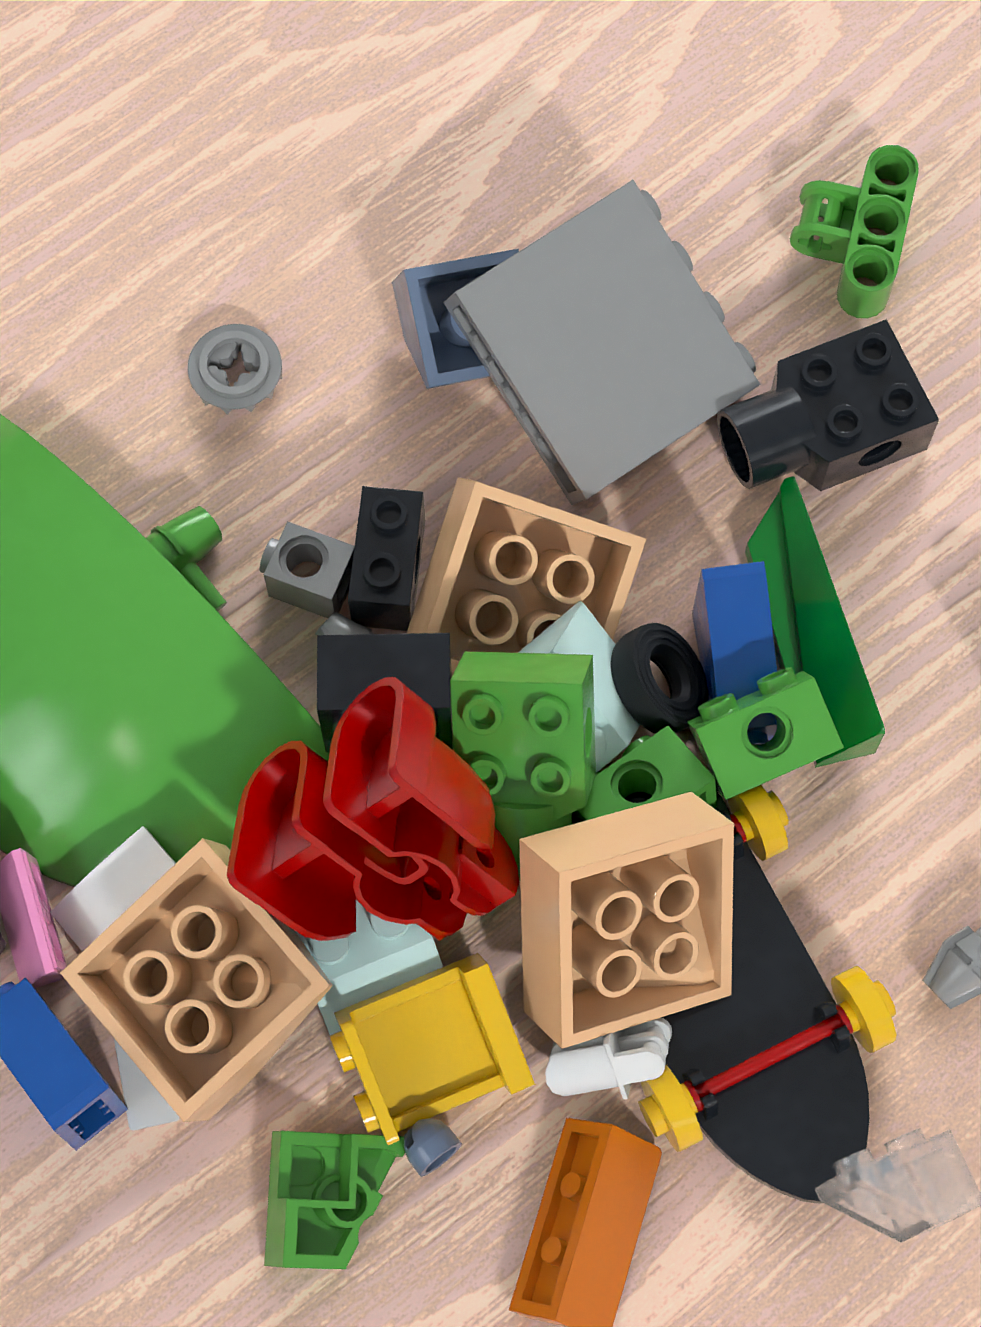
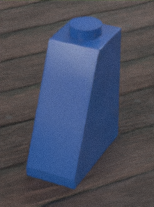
[692,561,777,745]
[0,978,128,1151]

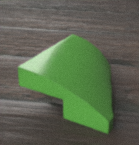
[264,1131,405,1270]

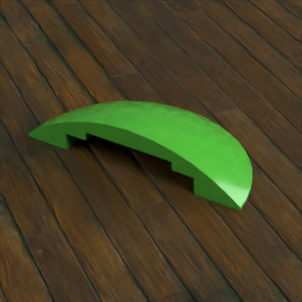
[0,414,329,887]

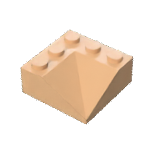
[406,477,646,673]
[519,792,734,1049]
[60,838,333,1122]

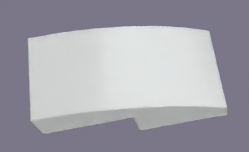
[50,826,176,952]

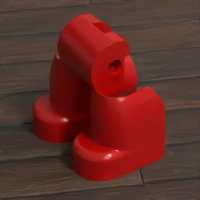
[227,677,519,941]

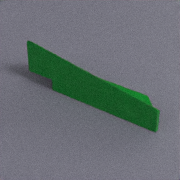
[745,476,885,768]

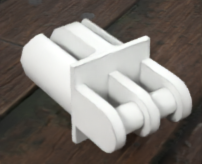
[545,1018,672,1099]

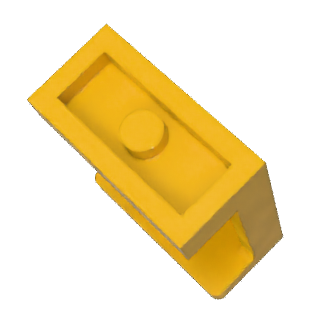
[329,953,535,1145]

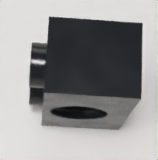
[348,486,425,631]

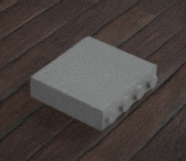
[443,180,761,505]

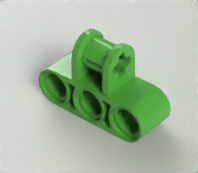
[790,145,919,319]

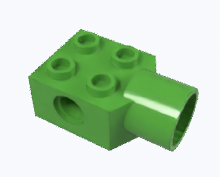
[450,651,596,881]

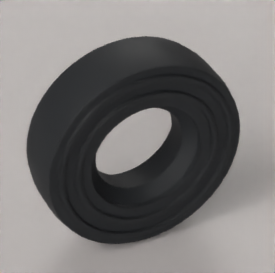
[611,623,709,734]

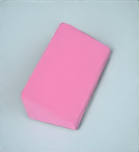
[0,848,67,988]

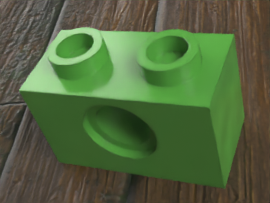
[687,667,844,800]
[572,725,717,824]

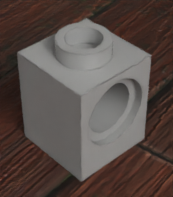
[259,521,355,618]

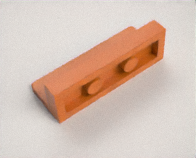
[509,1118,662,1327]

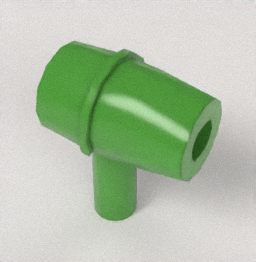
[146,506,227,612]

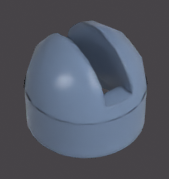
[404,1118,462,1177]

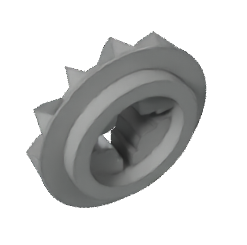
[188,324,282,415]

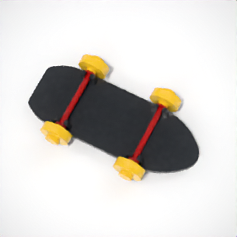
[600,769,897,1204]

